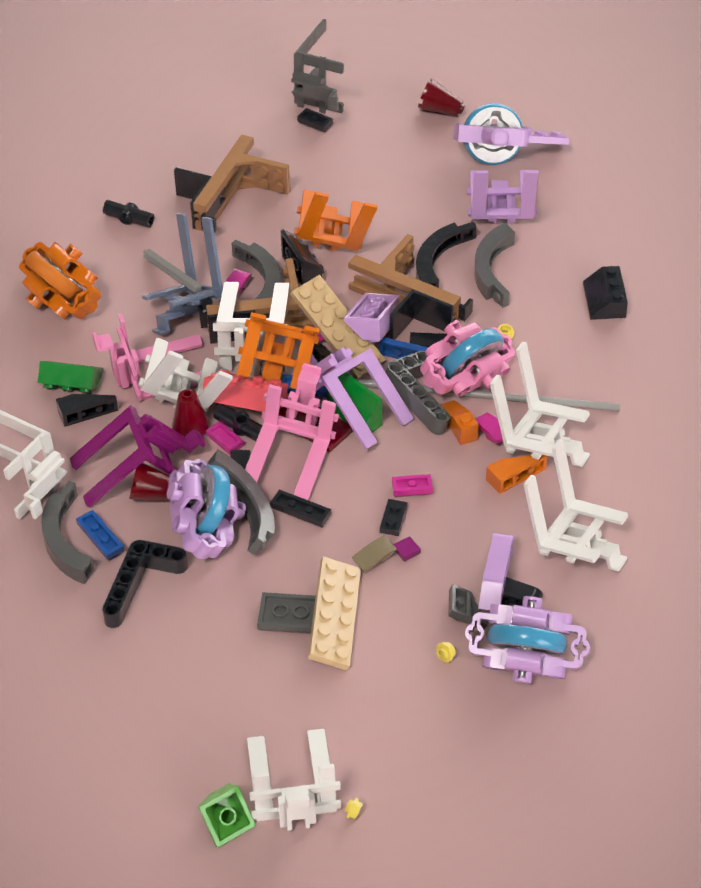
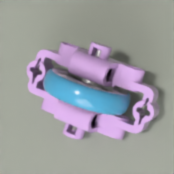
[167,459,246,559]
[465,596,590,684]

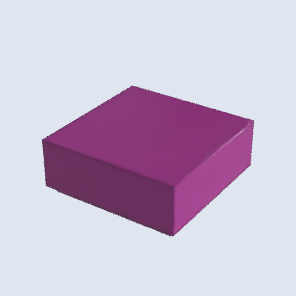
[393,536,421,562]

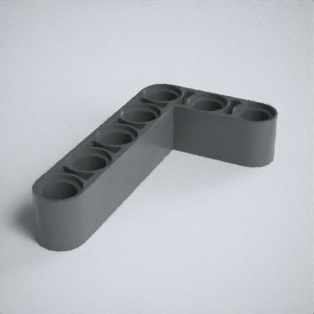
[385,351,450,435]

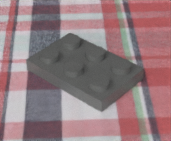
[257,592,316,633]

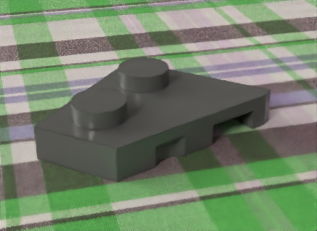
[448,584,488,630]

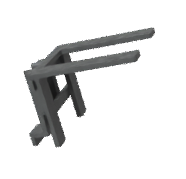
[291,19,344,114]

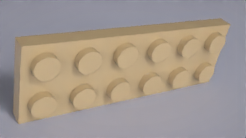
[290,275,386,379]
[307,556,361,671]

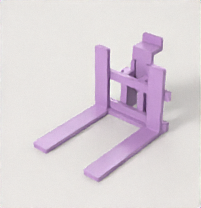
[467,170,538,224]
[310,347,413,449]

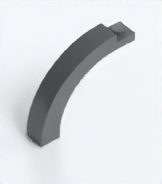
[474,223,515,308]
[231,240,281,318]
[207,449,275,555]
[41,481,94,585]

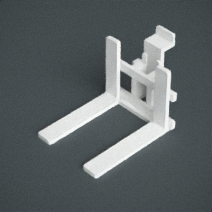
[213,282,289,377]
[138,338,233,413]
[490,342,590,467]
[0,410,67,519]
[524,439,628,572]
[247,729,341,831]

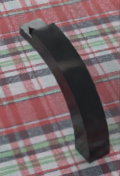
[416,222,476,288]

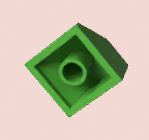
[198,783,256,848]

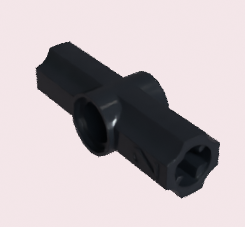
[102,200,155,227]
[213,404,263,441]

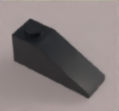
[56,394,118,427]

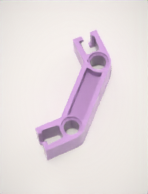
[478,533,515,610]

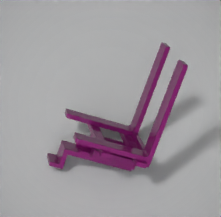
[70,405,206,508]

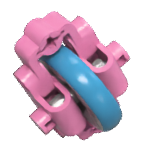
[420,320,515,397]

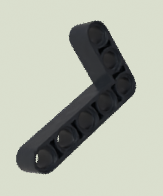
[102,540,188,628]

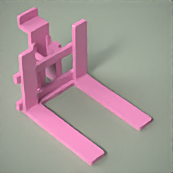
[92,314,203,401]
[245,363,339,500]

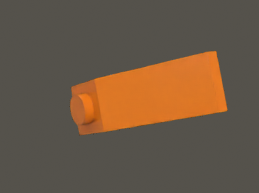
[440,400,479,445]
[486,455,547,494]

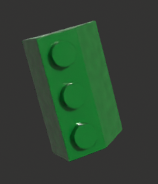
[38,361,104,393]
[327,372,382,432]

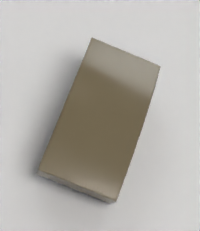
[351,535,397,574]

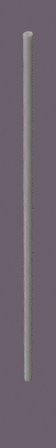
[260,370,620,411]

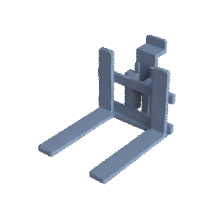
[142,213,223,335]

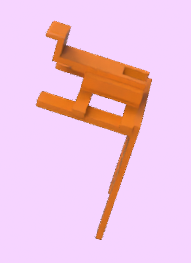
[294,190,378,251]
[237,312,320,389]

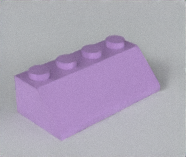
[344,293,400,342]

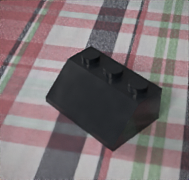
[280,229,324,285]
[583,266,628,320]

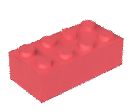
[203,369,288,412]

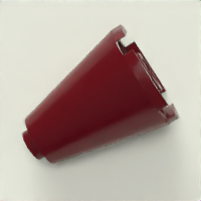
[418,79,465,116]
[172,389,210,436]
[129,463,170,501]

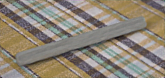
[143,249,202,293]

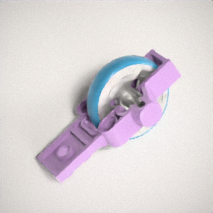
[453,103,570,165]

